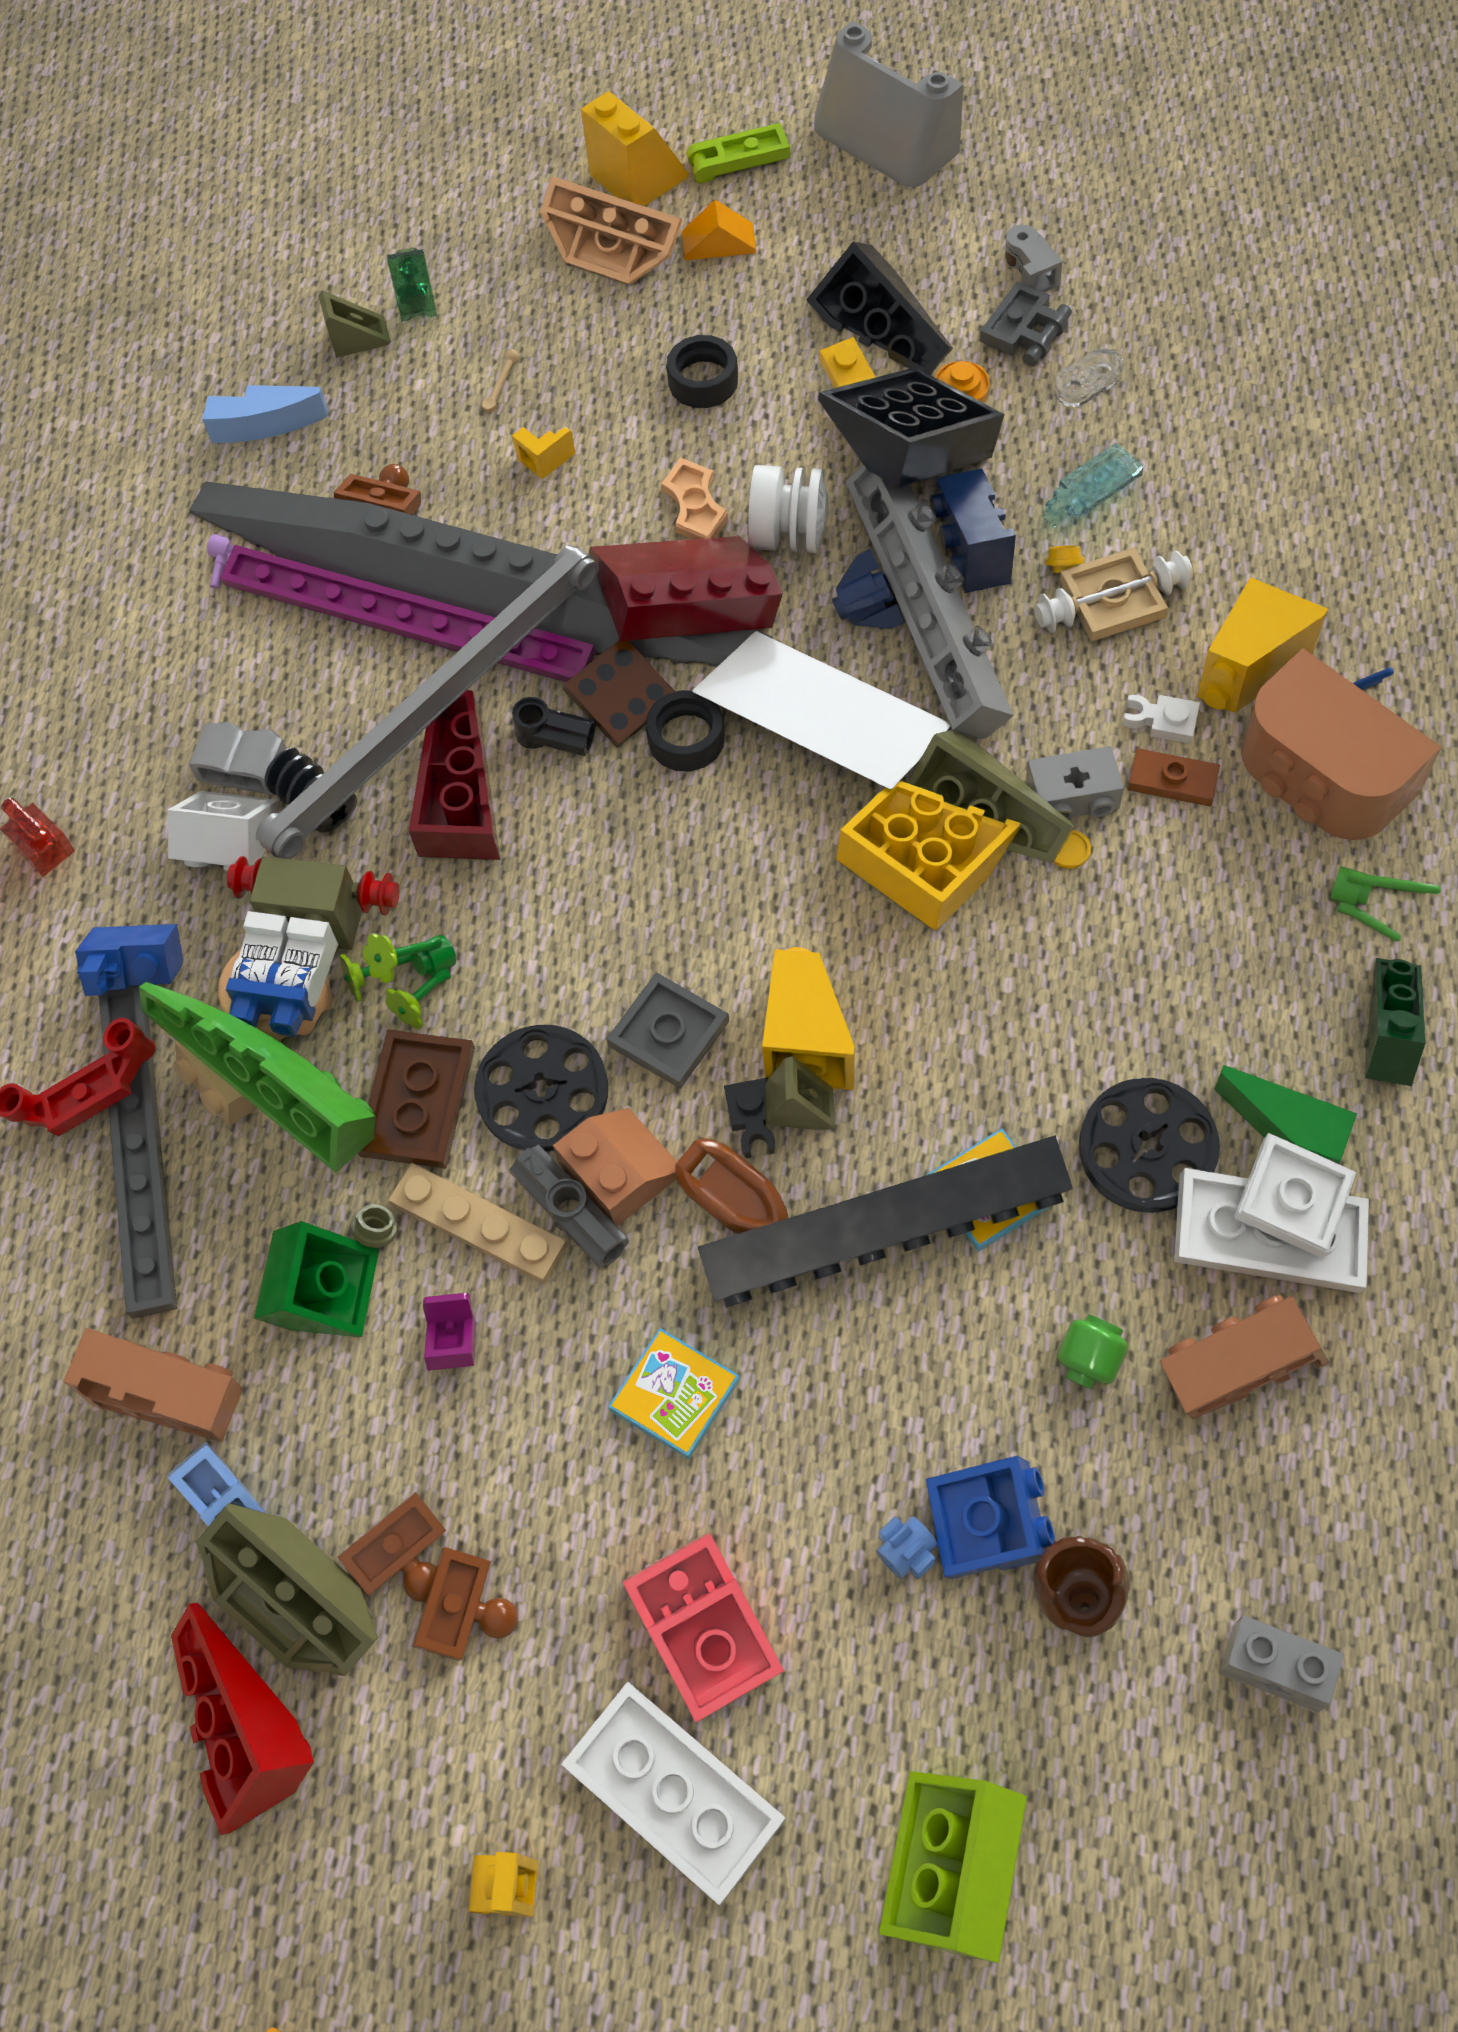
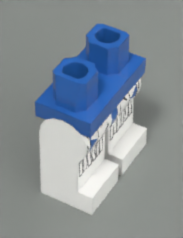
[225,911,338,1037]

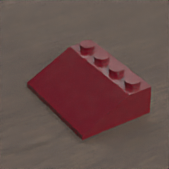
[589,536,783,641]

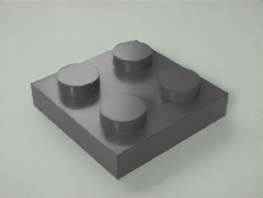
[606,972,729,1089]

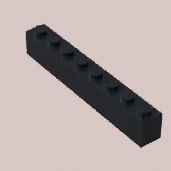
[698,1135,1073,1308]

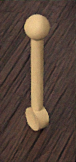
[482,349,519,412]

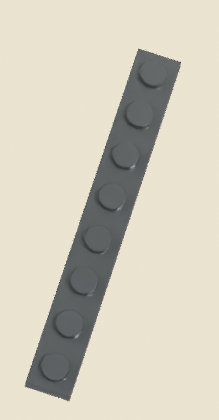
[99,985,177,1319]

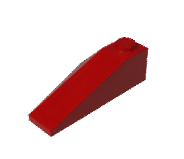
[171,1603,314,1835]

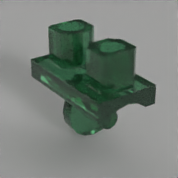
[387,248,437,322]

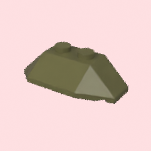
[196,1503,378,1676]

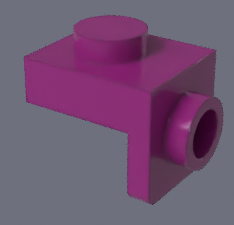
[423,1293,476,1371]

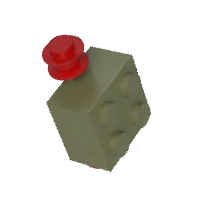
[227,856,400,952]

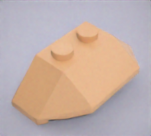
[540,176,683,285]

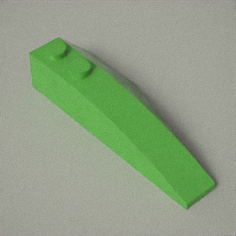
[139,982,376,1173]

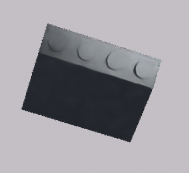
[818,367,1005,488]

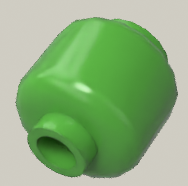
[1057,1314,1128,1390]

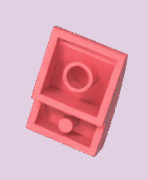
[622,1533,784,1722]

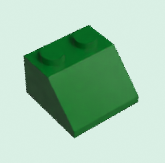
[254,1221,379,1337]

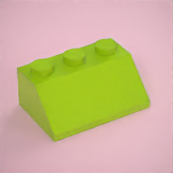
[879,1771,1027,1964]

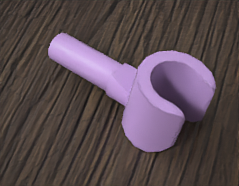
[207,534,233,589]

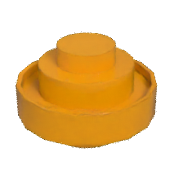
[935,361,990,403]

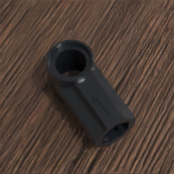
[512,697,596,756]

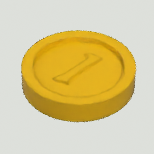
[1054,830,1091,869]

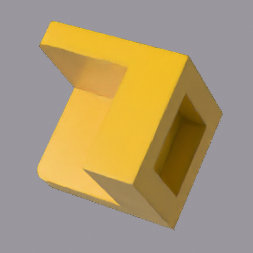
[512,427,576,480]

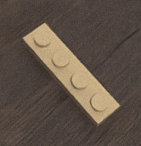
[388,1163,568,1284]

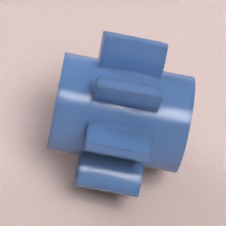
[876,1516,938,1579]

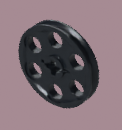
[474,1025,609,1152]
[1079,1078,1220,1213]

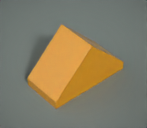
[682,199,756,261]

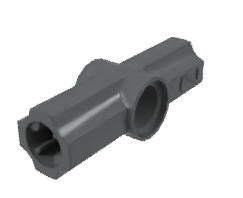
[509,1144,629,1269]

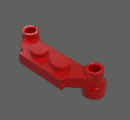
[0,1018,155,1137]

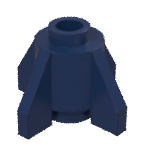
[832,548,905,629]

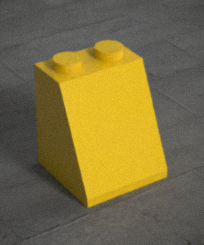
[581,91,689,206]
[1197,577,1328,713]
[762,947,855,1090]

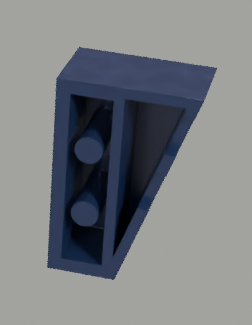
[930,468,1016,593]

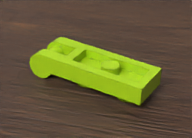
[686,123,790,184]

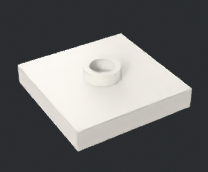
[1234,1133,1356,1258]

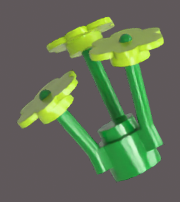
[340,934,456,1029]

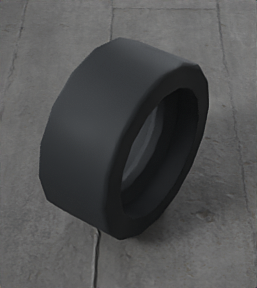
[666,335,738,408]
[646,690,725,772]

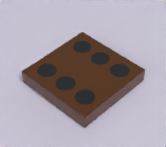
[563,639,676,748]

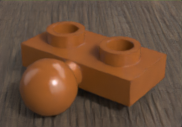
[334,464,421,515]
[338,1492,446,1602]
[412,1547,518,1661]

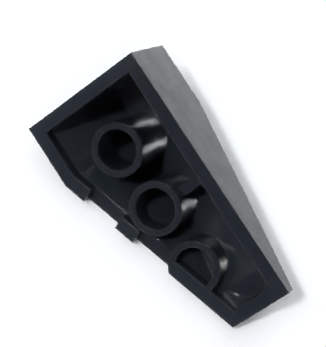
[806,241,953,375]

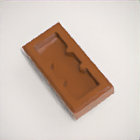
[1127,748,1220,807]

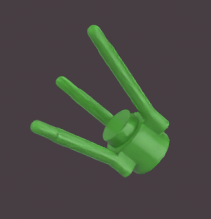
[1330,866,1441,941]

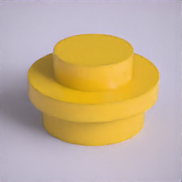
[1044,545,1085,573]

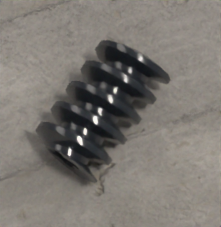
[265,747,357,833]

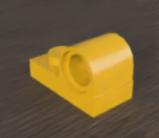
[468,1852,538,1917]

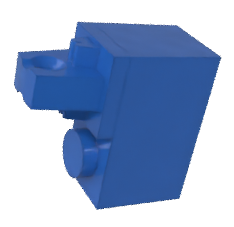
[75,924,183,996]

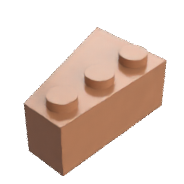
[1160,1295,1329,1419]
[63,1327,243,1442]

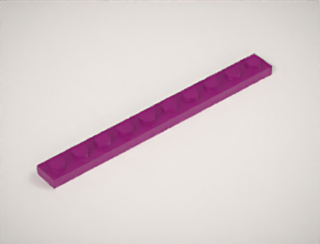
[220,545,596,682]

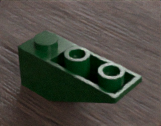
[1365,958,1426,1086]

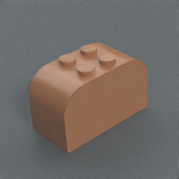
[1241,648,1441,840]

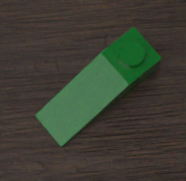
[1214,1065,1357,1164]

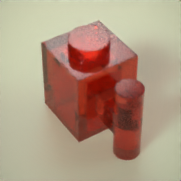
[0,798,75,877]

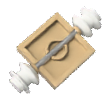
[1034,547,1193,642]

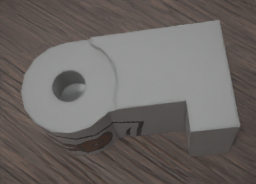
[1005,225,1063,292]

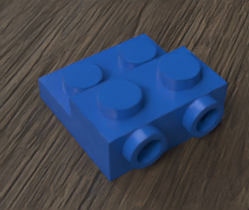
[926,1455,1055,1579]

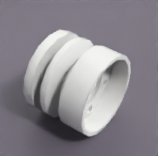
[748,465,828,553]

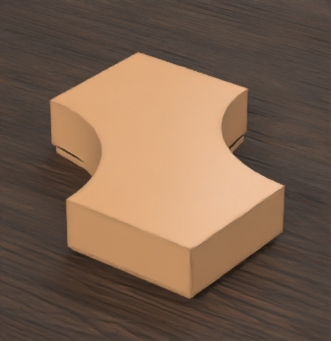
[661,457,728,539]

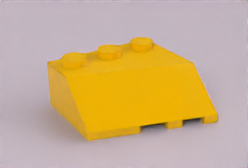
[836,781,1022,931]

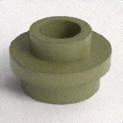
[350,1204,397,1248]

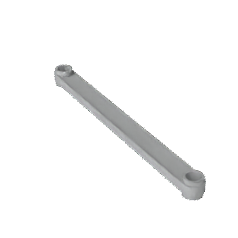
[256,545,599,859]

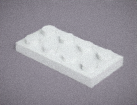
[1174,1168,1369,1293]
[561,1682,786,1907]

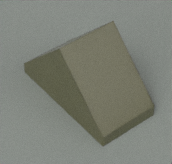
[318,290,391,358]
[765,1056,835,1130]

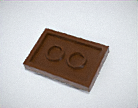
[358,1029,475,1169]

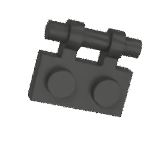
[979,282,1072,366]

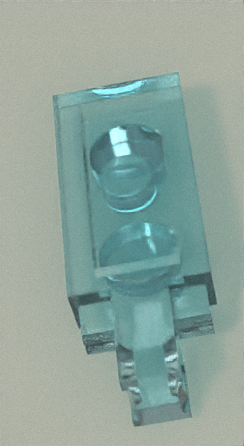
[1043,443,1144,527]

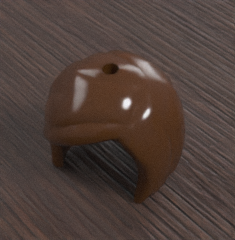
[1033,1536,1130,1637]

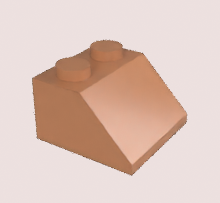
[553,1108,677,1226]

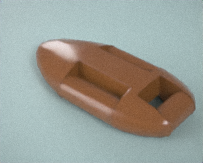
[675,1138,788,1234]

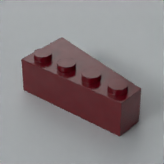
[409,690,500,860]

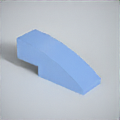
[202,385,328,443]
[168,1441,267,1526]

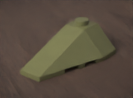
[907,730,1075,863]

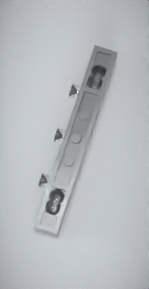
[846,464,1014,739]

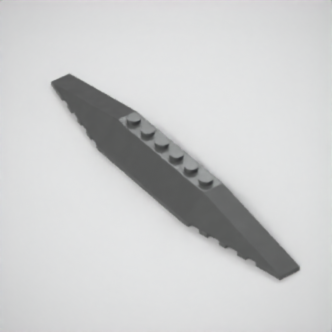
[189,481,773,667]

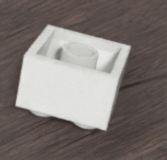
[168,791,279,871]

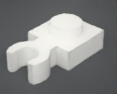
[1122,695,1200,744]

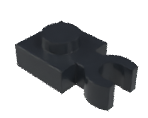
[724,1077,776,1159]

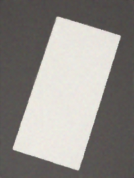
[692,631,951,789]

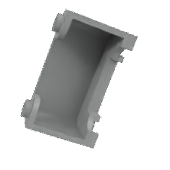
[814,20,963,187]

